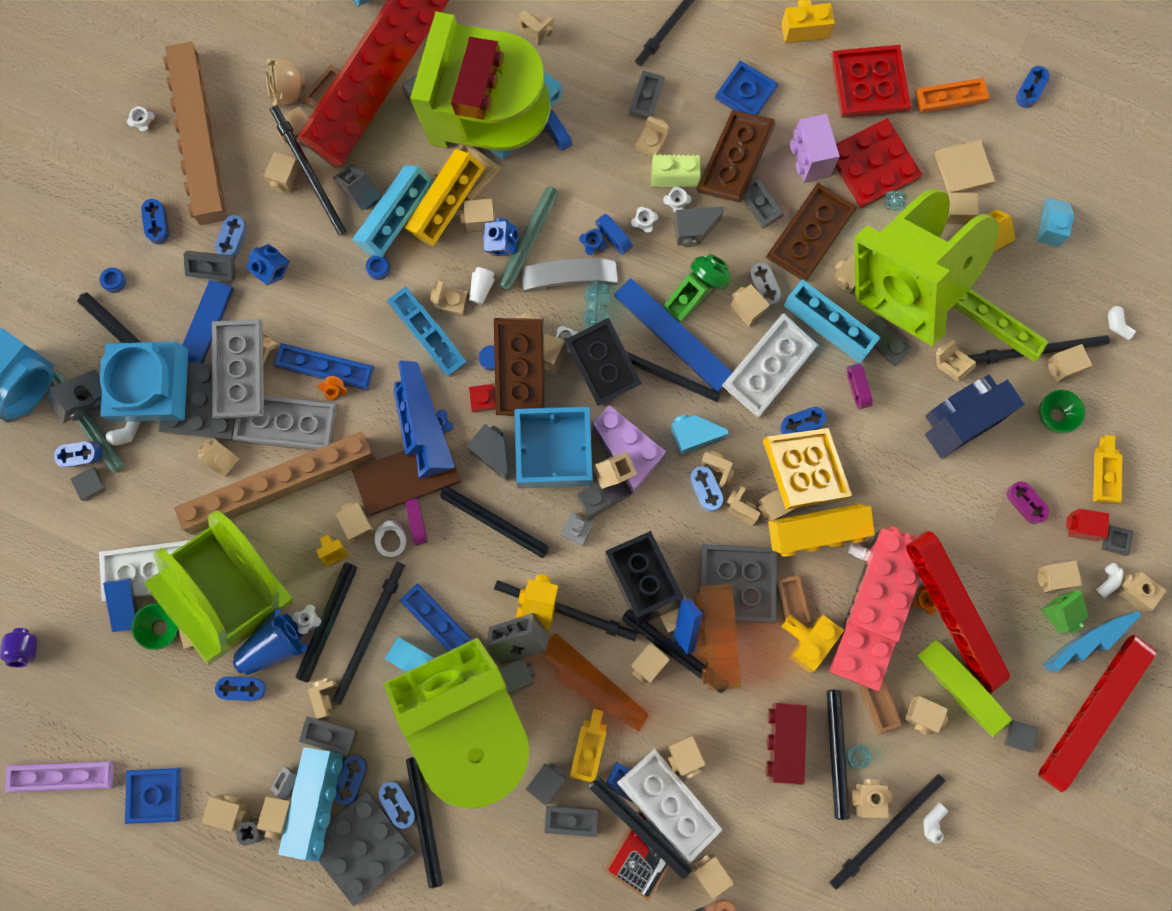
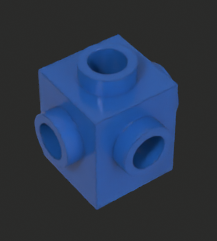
[483,218,519,256]
[246,244,290,285]

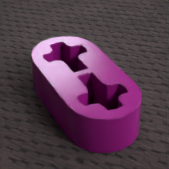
[847,363,873,409]
[1007,481,1049,524]
[405,498,428,546]

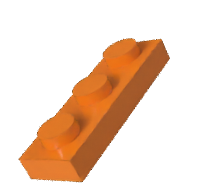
[915,78,990,114]

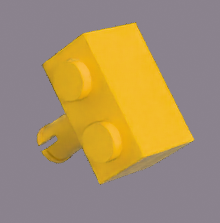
[781,0,835,43]
[516,574,558,637]
[781,614,844,673]

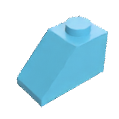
[1036,198,1074,247]
[670,414,729,455]
[385,637,434,672]

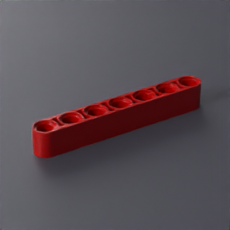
[906,530,1010,694]
[1038,634,1157,793]

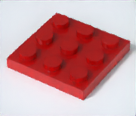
[831,44,911,118]
[835,118,923,208]

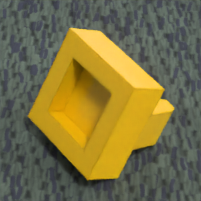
[316,534,349,567]

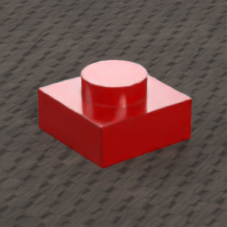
[469,384,496,412]

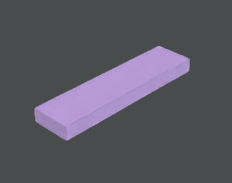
[5,761,114,792]

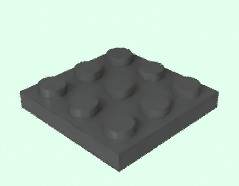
[159,362,235,440]
[700,544,777,624]
[319,791,416,907]

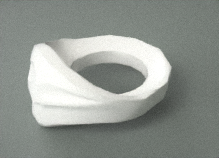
[374,520,407,558]

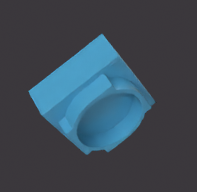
[0,328,56,423]
[100,341,189,422]
[515,407,592,488]

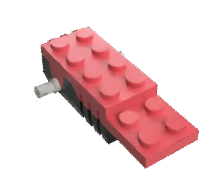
[829,526,923,691]

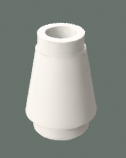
[469,267,495,305]

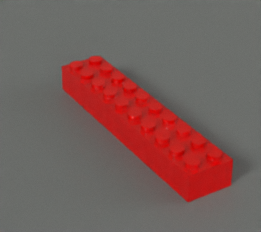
[296,0,449,167]

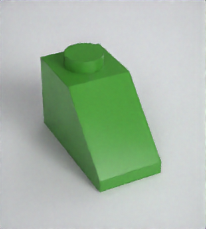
[663,272,715,323]
[1041,589,1089,634]

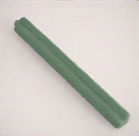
[498,186,559,290]
[51,372,124,473]

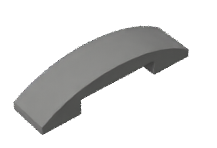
[521,258,618,292]

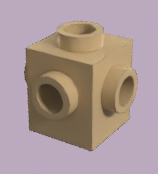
[852,779,892,818]

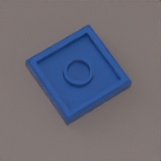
[715,60,778,115]
[125,768,181,824]

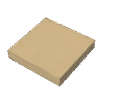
[935,140,995,194]
[434,144,501,201]

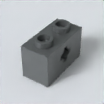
[486,613,548,665]

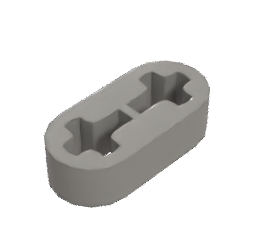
[749,263,781,308]

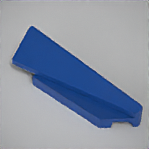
[393,360,455,478]

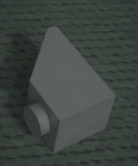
[333,164,381,211]
[674,206,724,247]
[466,424,509,481]
[577,481,631,520]

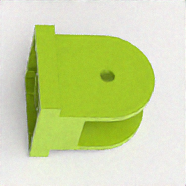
[410,12,551,151]
[854,188,999,347]
[144,510,293,666]
[383,637,529,808]

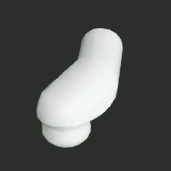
[1108,306,1136,341]
[106,422,141,446]
[1096,562,1124,599]
[923,803,948,844]

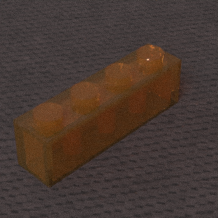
[695,584,741,690]

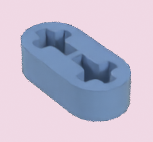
[215,215,247,258]
[379,781,416,829]

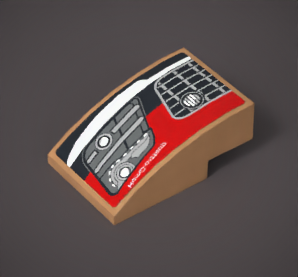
[603,810,669,901]

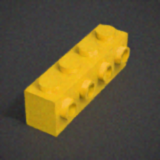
[404,149,485,246]
[768,503,875,556]

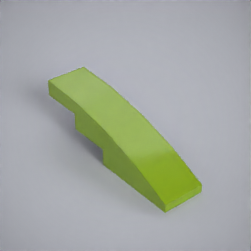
[918,640,1012,738]

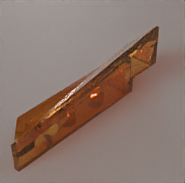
[539,633,648,732]

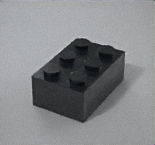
[565,318,642,406]
[605,531,684,626]

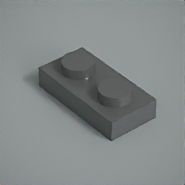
[629,71,664,120]
[743,176,783,229]
[183,250,235,281]
[866,316,912,366]
[299,717,357,756]
[544,806,598,837]

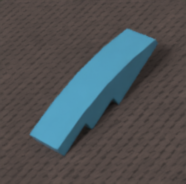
[387,286,466,376]
[1043,611,1142,672]

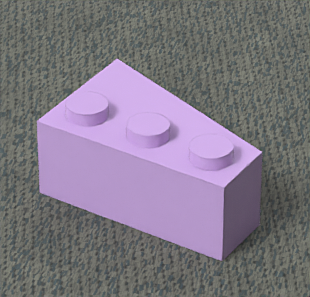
[593,405,666,494]

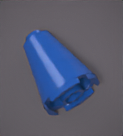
[233,609,307,675]

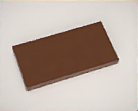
[697,110,776,203]
[766,183,857,282]
[493,318,545,416]
[352,436,461,516]

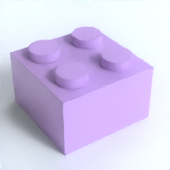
[790,114,840,183]

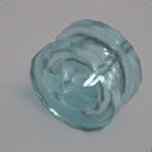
[884,191,907,211]
[846,745,871,769]

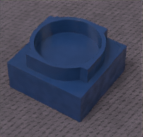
[925,374,1025,459]

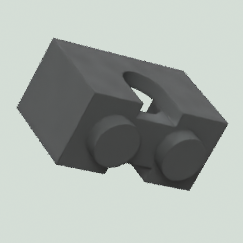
[48,370,102,423]

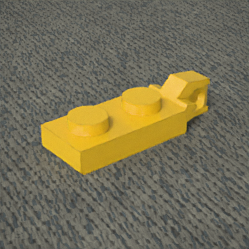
[1093,435,1122,504]
[570,708,607,783]

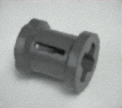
[236,819,265,846]

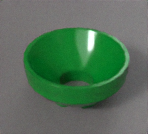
[690,254,731,290]
[1038,389,1085,434]
[132,603,179,650]

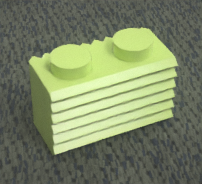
[651,154,700,187]

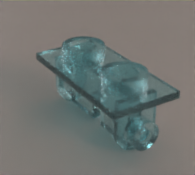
[583,279,610,329]

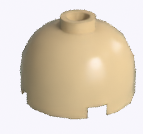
[266,58,305,106]

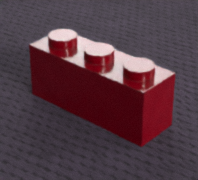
[451,36,504,120]
[765,703,807,785]

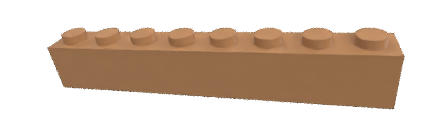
[163,41,227,225]
[174,431,376,535]

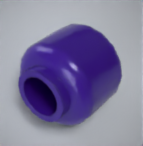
[0,628,38,668]

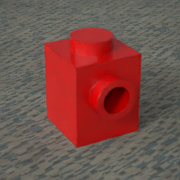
[1066,509,1109,542]

